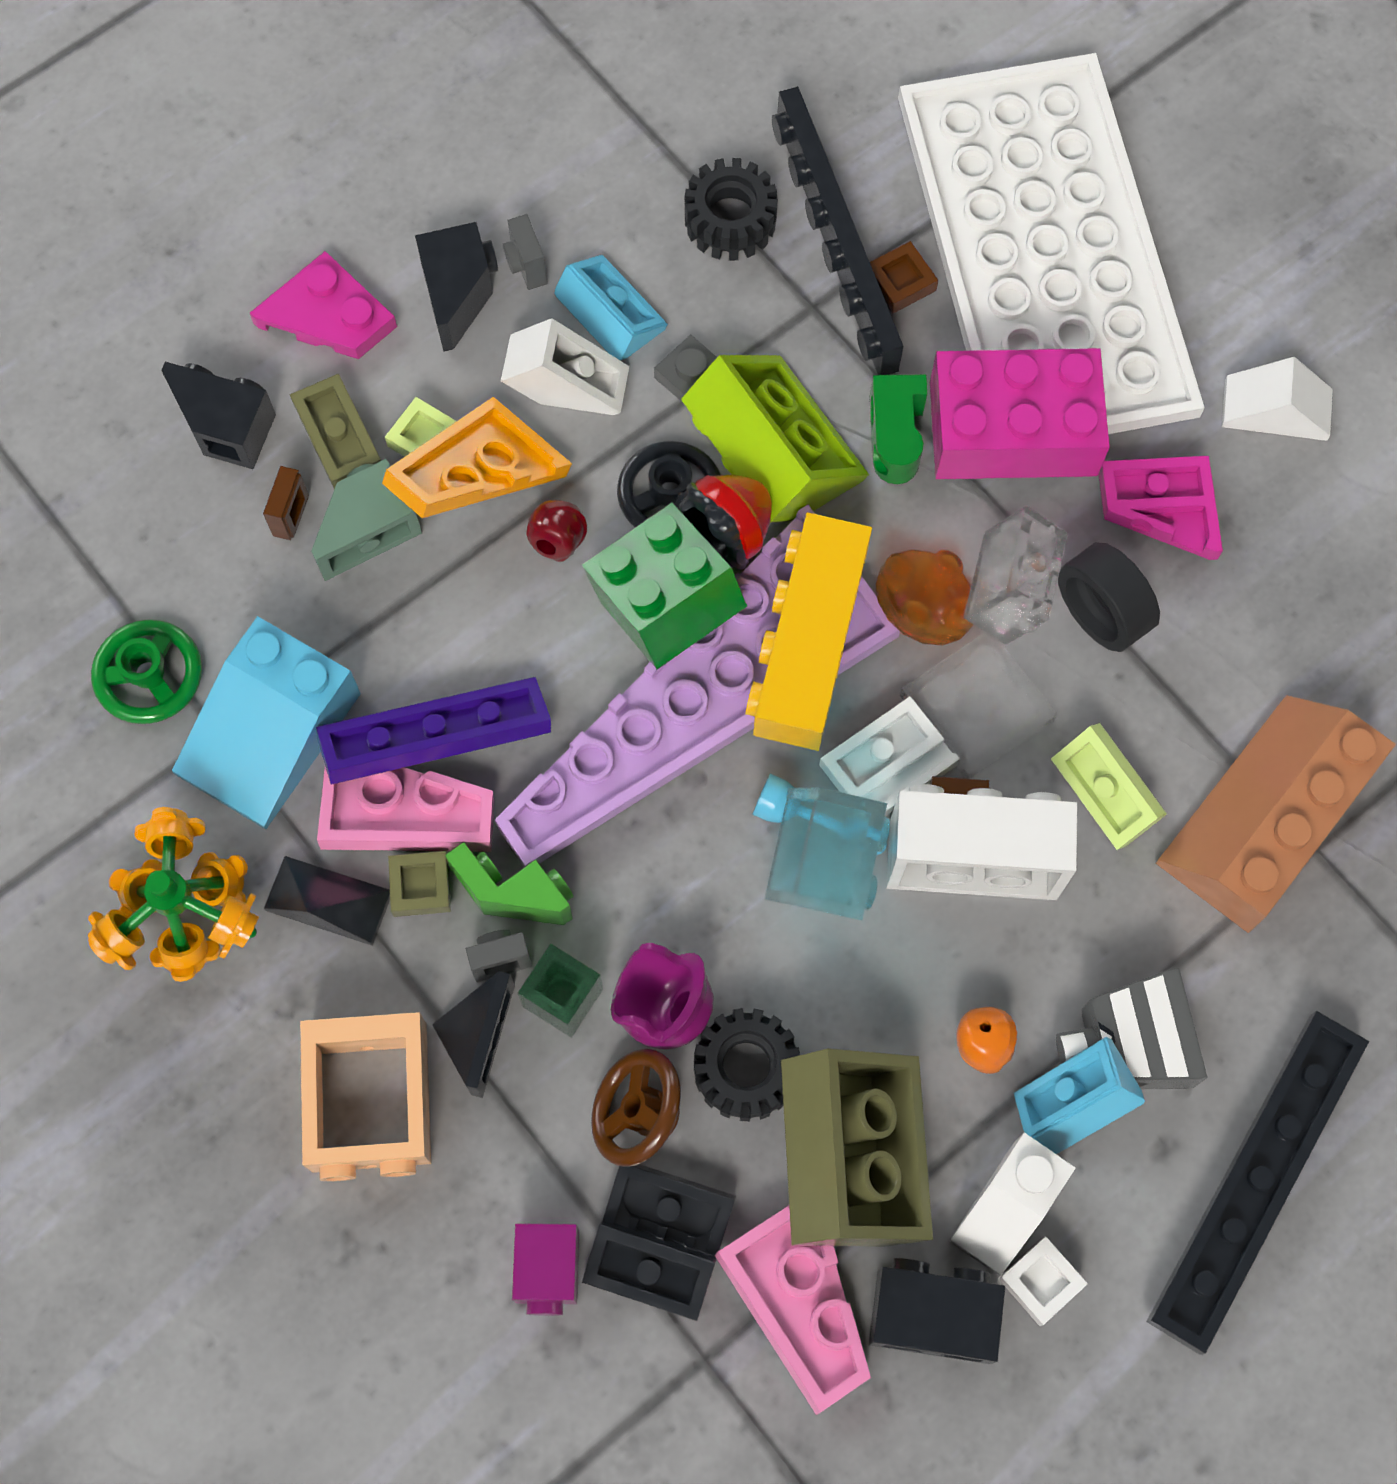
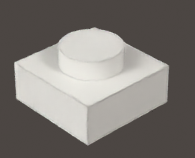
[998,1237,1088,1326]

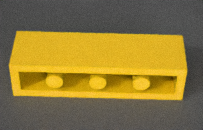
[745,512,872,751]

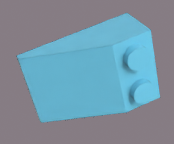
[172,616,361,829]

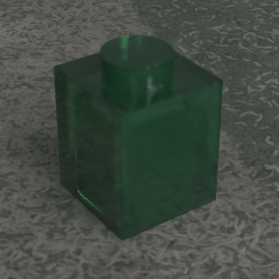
[518,944,603,1038]

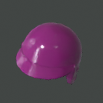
[610,943,714,1050]

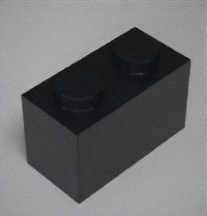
[869,1258,1005,1364]

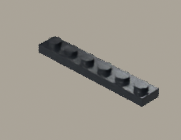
[772,86,904,375]
[1146,1011,1369,1355]

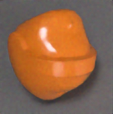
[956,1007,1017,1074]

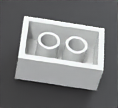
[886,784,1077,900]

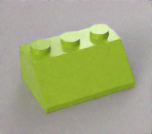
[681,355,869,523]

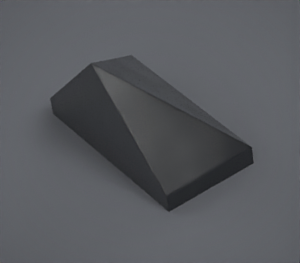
[264,856,390,946]
[432,971,515,1098]

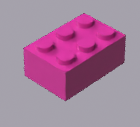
[929,348,1110,479]

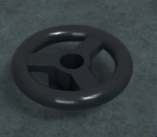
[617,441,721,528]

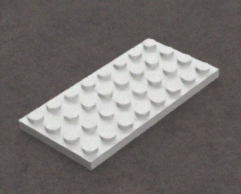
[898,53,1205,434]

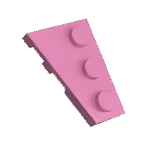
[317,767,495,852]
[715,1206,871,1415]

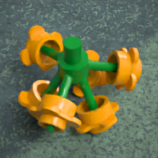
[88,807,259,982]

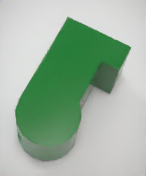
[869,374,928,485]

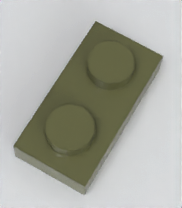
[289,373,381,489]

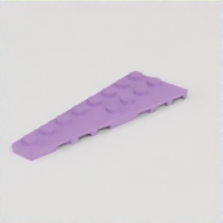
[495,505,901,868]

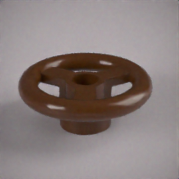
[591,1049,681,1167]

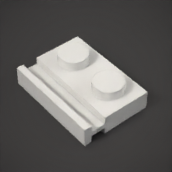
[819,696,960,828]

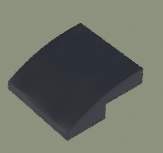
[582,1164,736,1321]

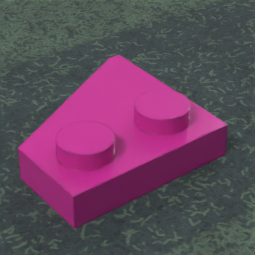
[250,251,397,359]
[1098,456,1223,560]

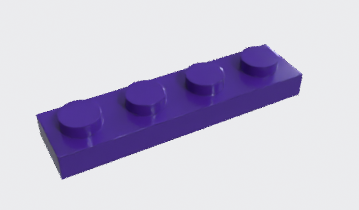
[316,677,551,785]

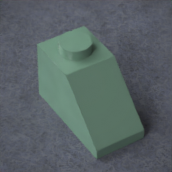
[311,459,422,581]

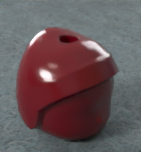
[526,500,587,562]

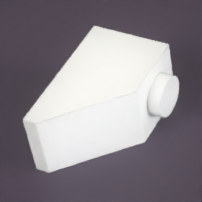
[501,318,630,415]
[949,1132,1075,1276]

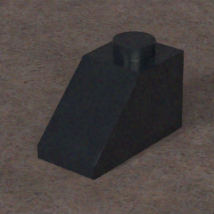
[415,222,498,352]

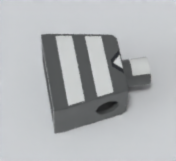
[1056,968,1208,1090]

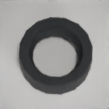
[1058,542,1160,652]

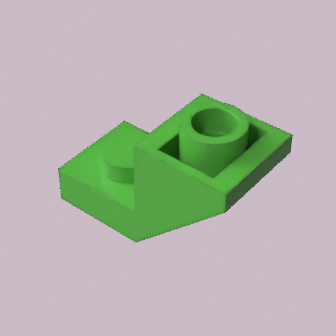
[445,842,574,925]

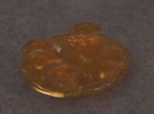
[875,549,980,646]

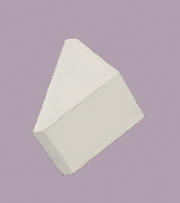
[1222,357,1333,441]

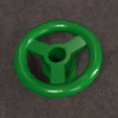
[91,620,202,724]

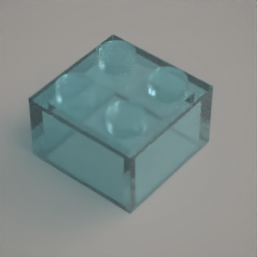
[764,787,890,920]

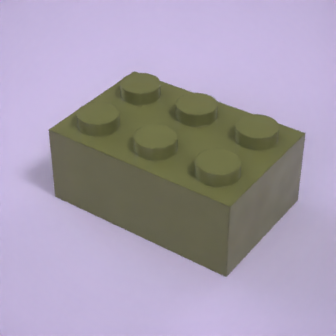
[781,1048,933,1247]

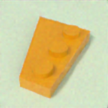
[382,397,572,518]

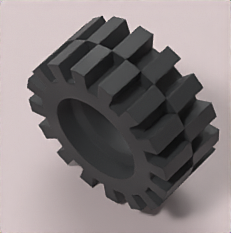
[684,158,778,261]
[694,1008,800,1122]

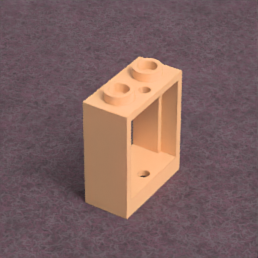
[300,1012,431,1181]

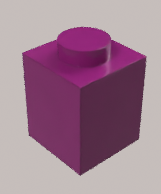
[512,1224,579,1316]

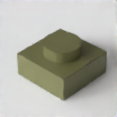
[388,851,451,917]

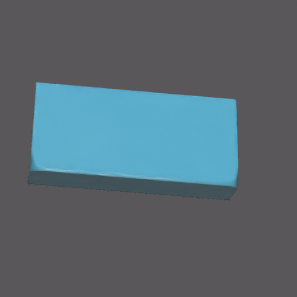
[554,255,668,361]
[1014,1037,1145,1154]

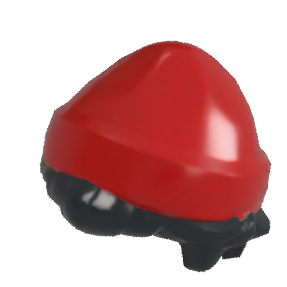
[674,475,772,570]

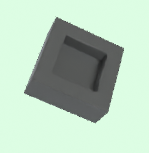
[503,214,548,290]
[654,334,717,403]
[465,930,532,983]

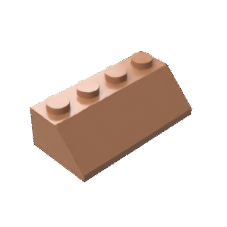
[1156,695,1396,933]

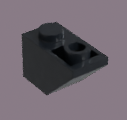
[161,361,276,469]

